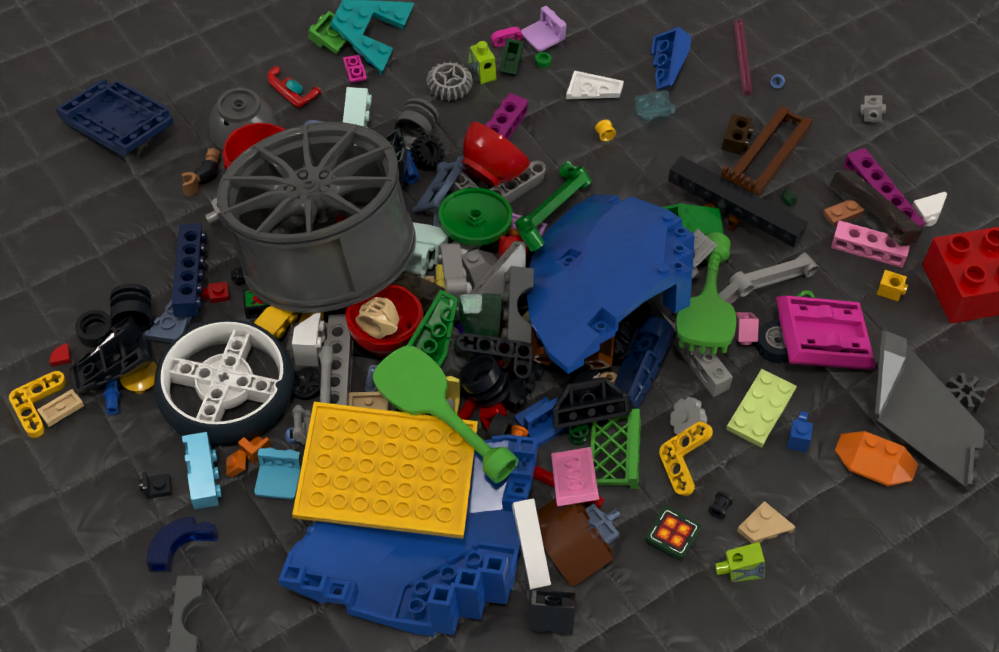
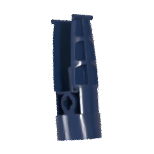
[614,316,675,409]

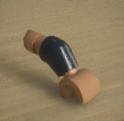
[181,148,220,196]

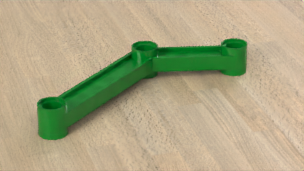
[514,166,592,252]

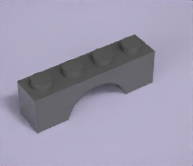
[501,266,534,344]
[165,575,206,652]

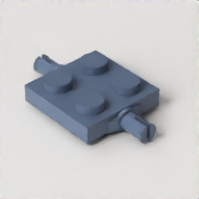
[586,503,620,545]

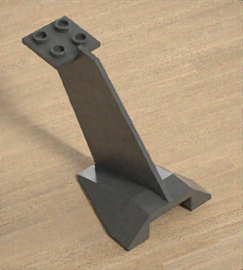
[875,331,984,493]

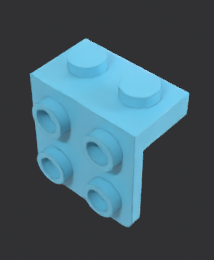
[254,447,302,500]

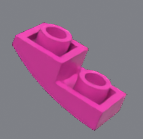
[343,55,367,83]

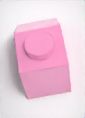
[735,312,759,345]

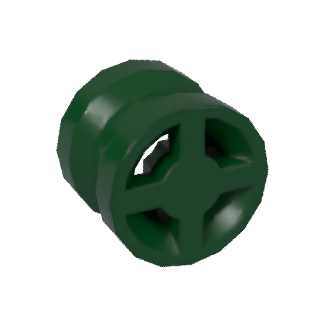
[568,423,589,446]

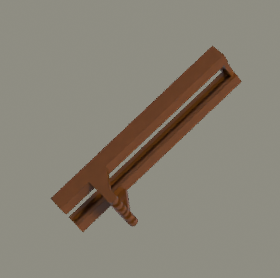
[705,105,813,232]

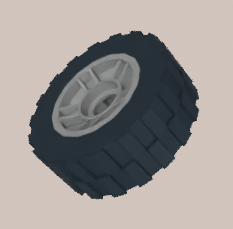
[755,320,789,364]

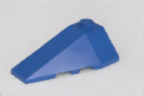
[651,27,692,90]

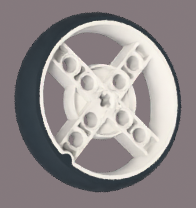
[154,319,294,445]

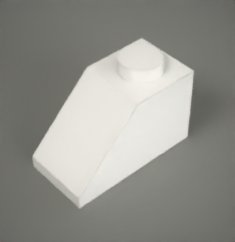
[912,192,947,227]

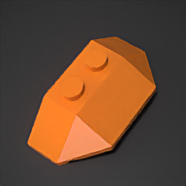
[834,431,918,486]

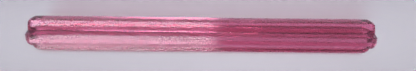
[734,19,752,95]

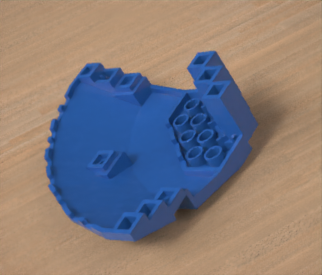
[526,194,695,374]
[278,435,539,637]

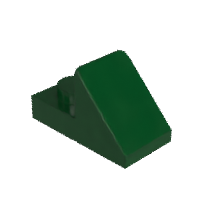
[499,38,524,75]

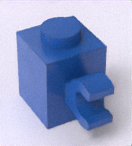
[786,411,813,452]

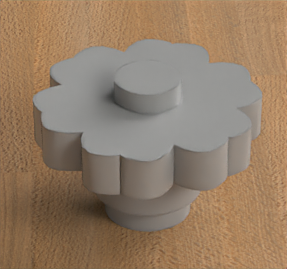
[670,397,707,438]

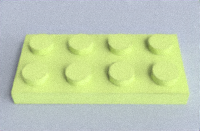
[726,369,797,448]

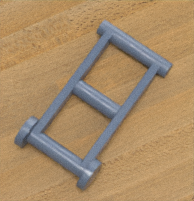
[413,155,466,213]

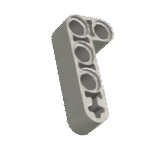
[440,243,467,306]

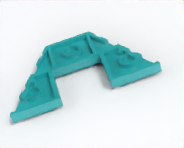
[330,0,414,75]

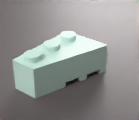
[343,87,372,128]

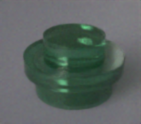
[780,189,797,206]

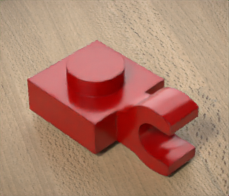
[199,281,229,303]

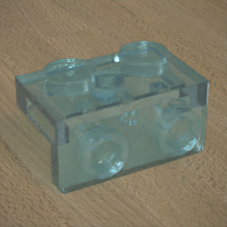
[635,90,675,120]

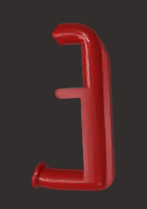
[267,66,321,108]

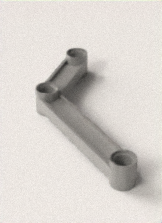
[718,253,819,305]

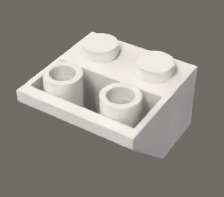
[292,313,326,367]

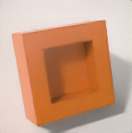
[226,449,246,477]

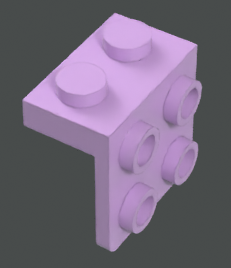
[521,6,567,52]

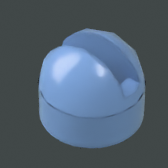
[770,74,785,89]
[285,427,299,445]

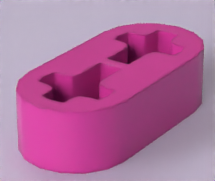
[491,27,523,47]

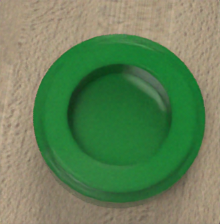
[535,52,552,68]

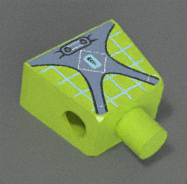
[468,41,496,84]
[715,542,765,582]

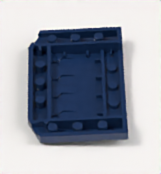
[56,79,173,156]

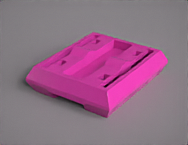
[776,296,875,370]

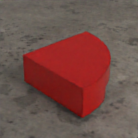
[50,343,71,366]

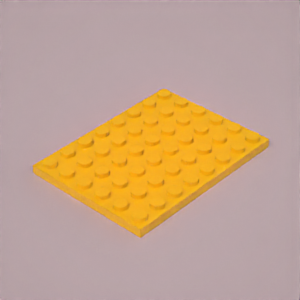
[292,402,478,539]

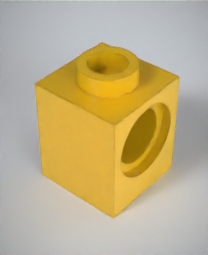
[876,270,908,301]

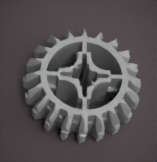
[427,61,473,102]

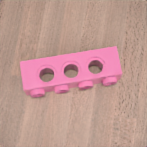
[831,221,911,268]

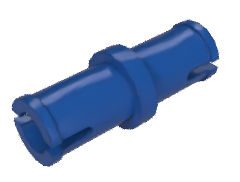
[103,380,120,415]

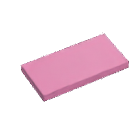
[551,447,599,506]

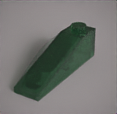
[458,293,502,362]

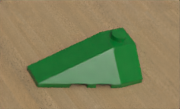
[407,290,458,367]

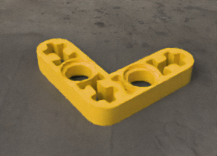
[9,371,67,438]
[659,421,713,496]

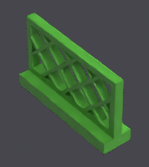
[591,409,641,489]

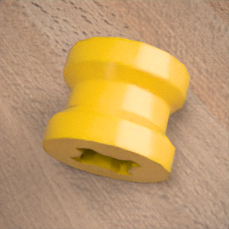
[595,119,616,142]

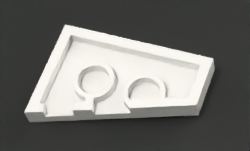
[566,71,624,99]

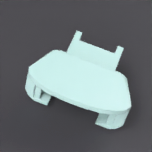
[403,223,448,279]

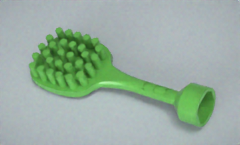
[676,232,736,354]
[373,346,518,483]

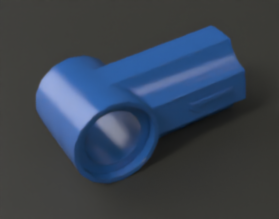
[404,150,419,185]

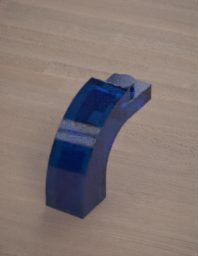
[146,516,218,572]

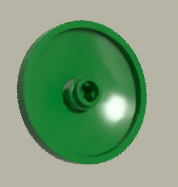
[438,188,513,245]

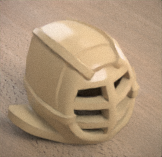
[355,297,399,339]

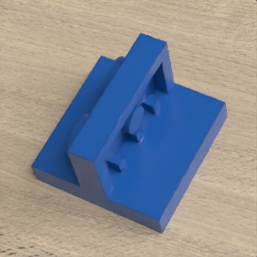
[514,397,569,448]

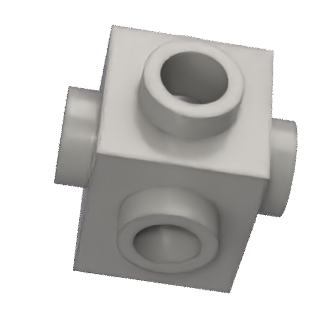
[861,95,886,122]

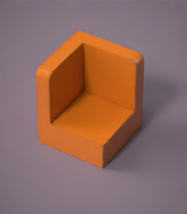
[238,436,272,464]

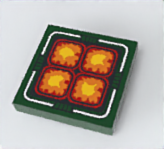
[645,506,702,561]

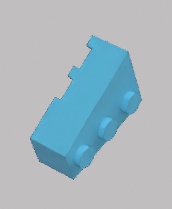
[182,432,222,510]

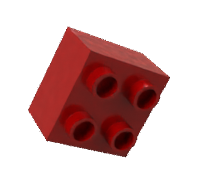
[922,227,999,324]

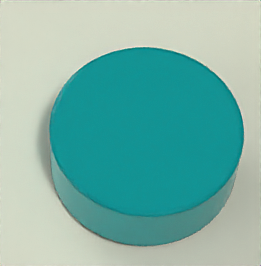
[286,79,303,94]

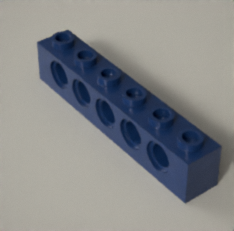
[172,223,207,317]

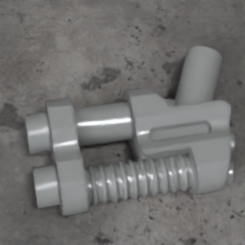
[292,405,312,445]

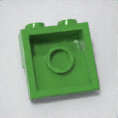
[308,11,348,54]

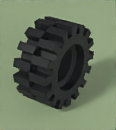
[410,134,444,168]

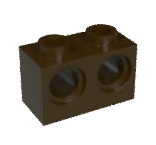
[721,114,754,155]

